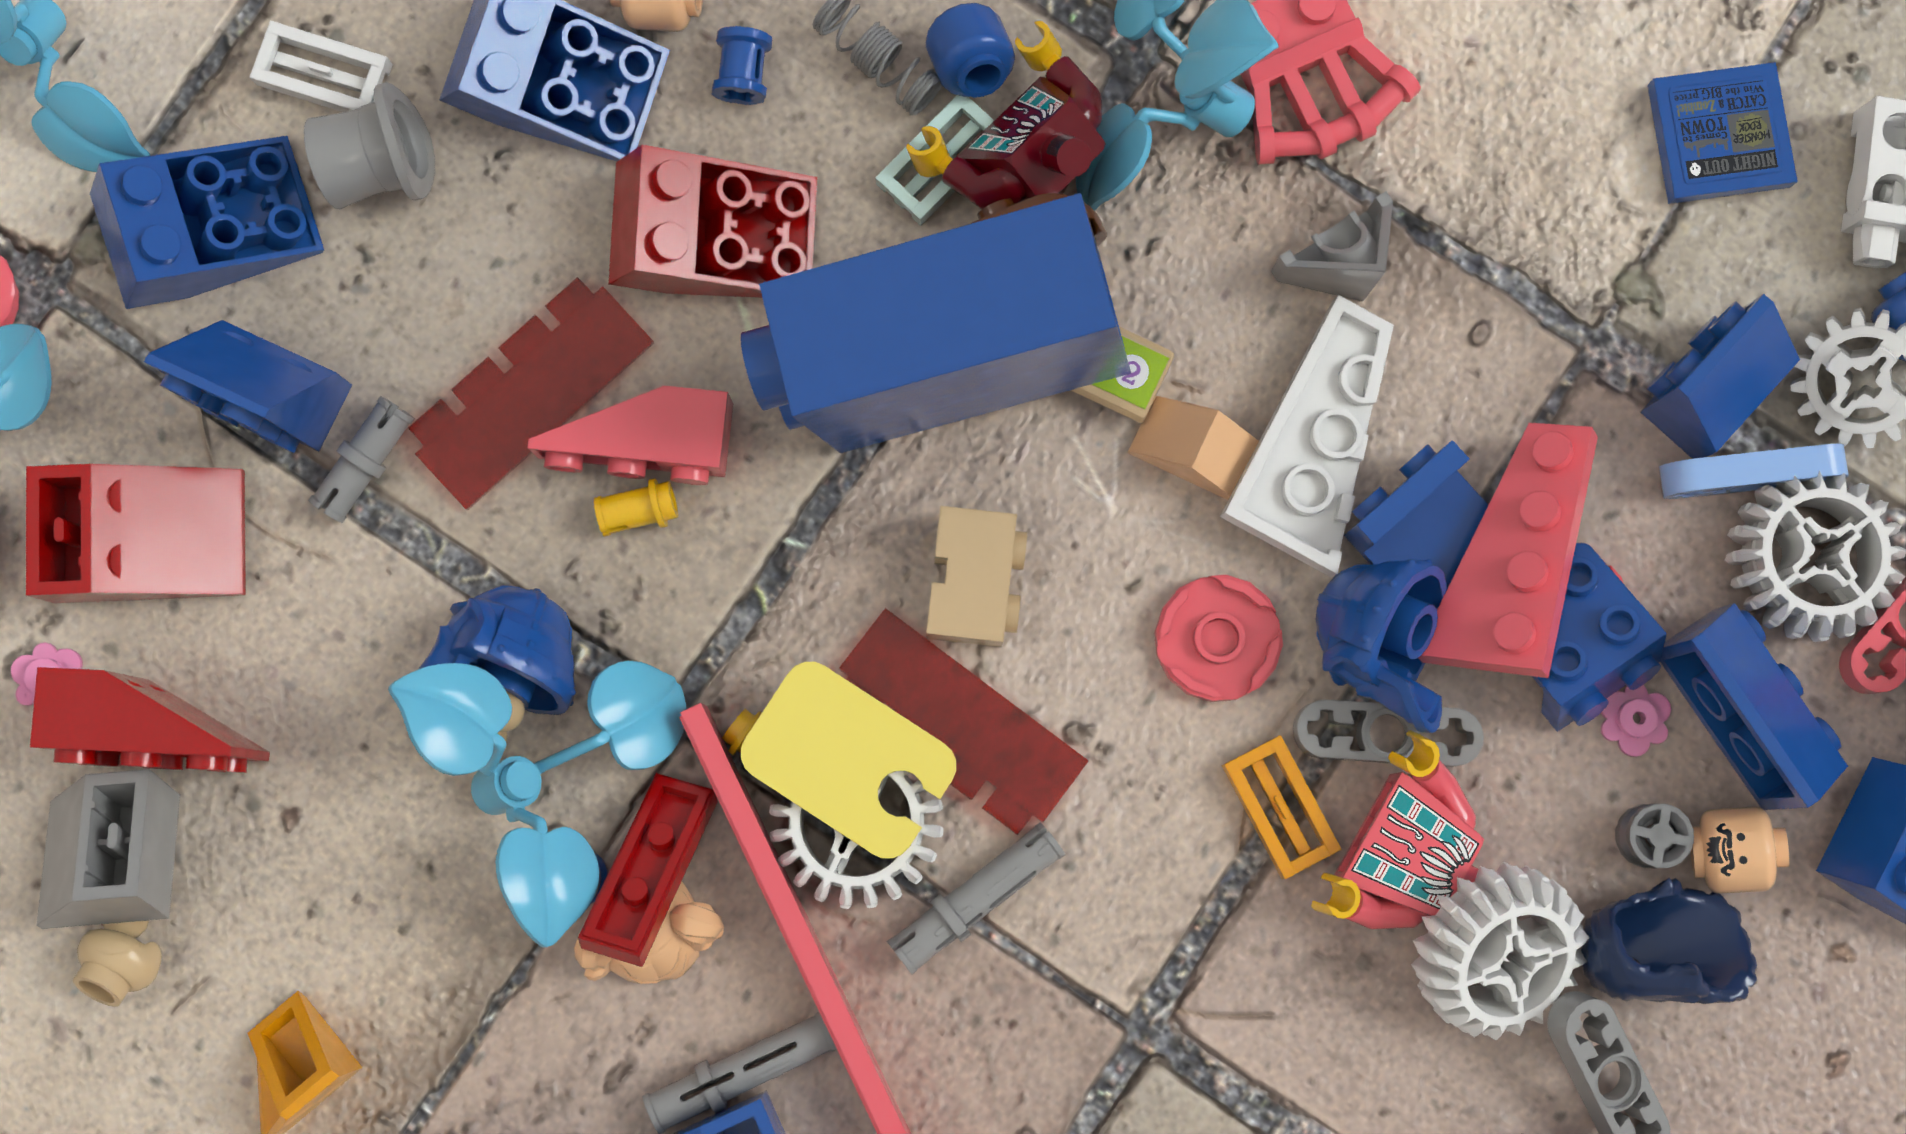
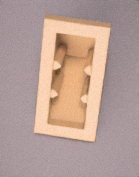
[1128,396,1259,500]

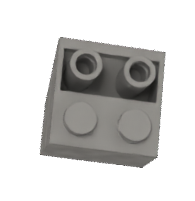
[37,769,180,929]

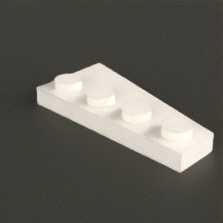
[1220,295,1394,577]

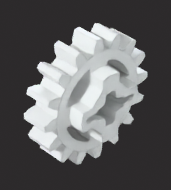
[1790,308,1906,448]

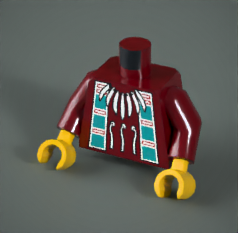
[906,21,1106,209]

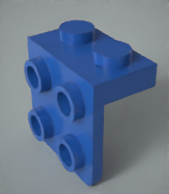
[1344,440,1488,589]
[1532,543,1667,732]

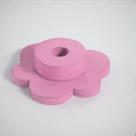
[11,642,83,706]
[1601,685,1671,757]

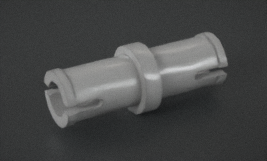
[308,396,415,523]

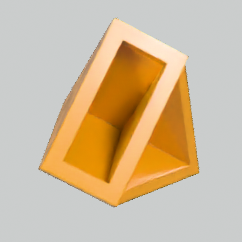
[247,991,363,1134]

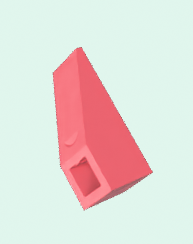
[527,385,733,485]

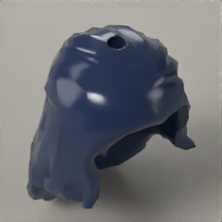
[1581,877,1757,1004]

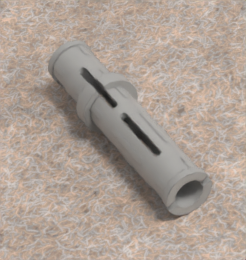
[887,822,1065,974]
[642,1012,837,1134]

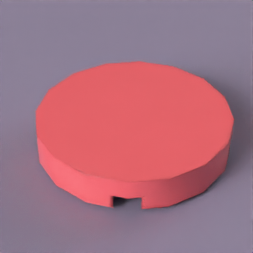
[1154,575,1283,702]

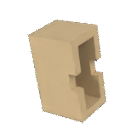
[926,506,1027,647]

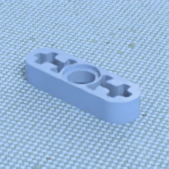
[1659,443,1849,499]

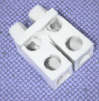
[1841,96,1906,268]

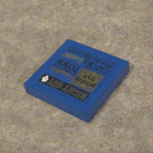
[1647,62,1798,204]

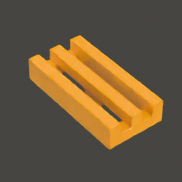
[1221,735,1342,879]

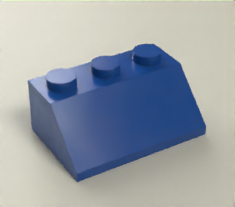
[1660,603,1848,810]

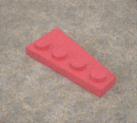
[1418,423,1598,678]

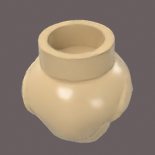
[73,920,162,1007]

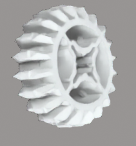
[1724,470,1906,642]
[769,771,944,909]
[1411,862,1589,1040]

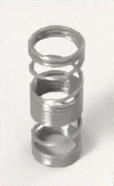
[813,0,942,115]

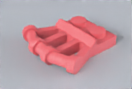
[1240,0,1421,165]

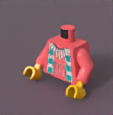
[1311,730,1484,929]

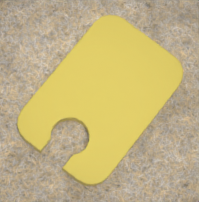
[741,662,956,858]

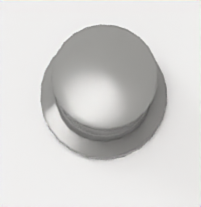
[304,82,435,210]

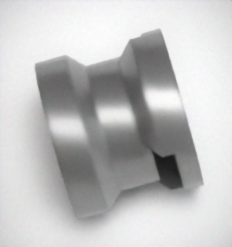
[1615,804,1694,868]

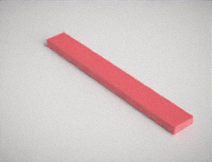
[679,703,911,1134]

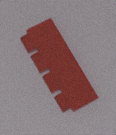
[408,277,654,510]
[839,608,1089,835]

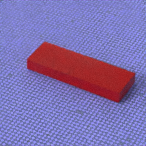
[578,773,718,967]

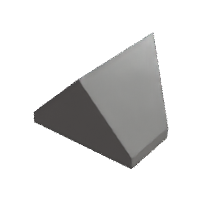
[1271,191,1393,301]

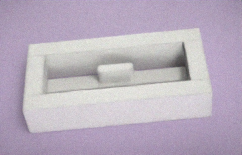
[250,20,393,112]

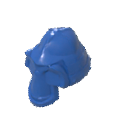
[1315,559,1447,733]
[419,585,576,715]

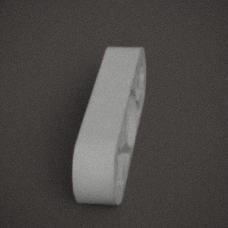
[1293,700,1484,767]
[1547,991,1670,1134]

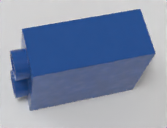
[741,193,1131,453]

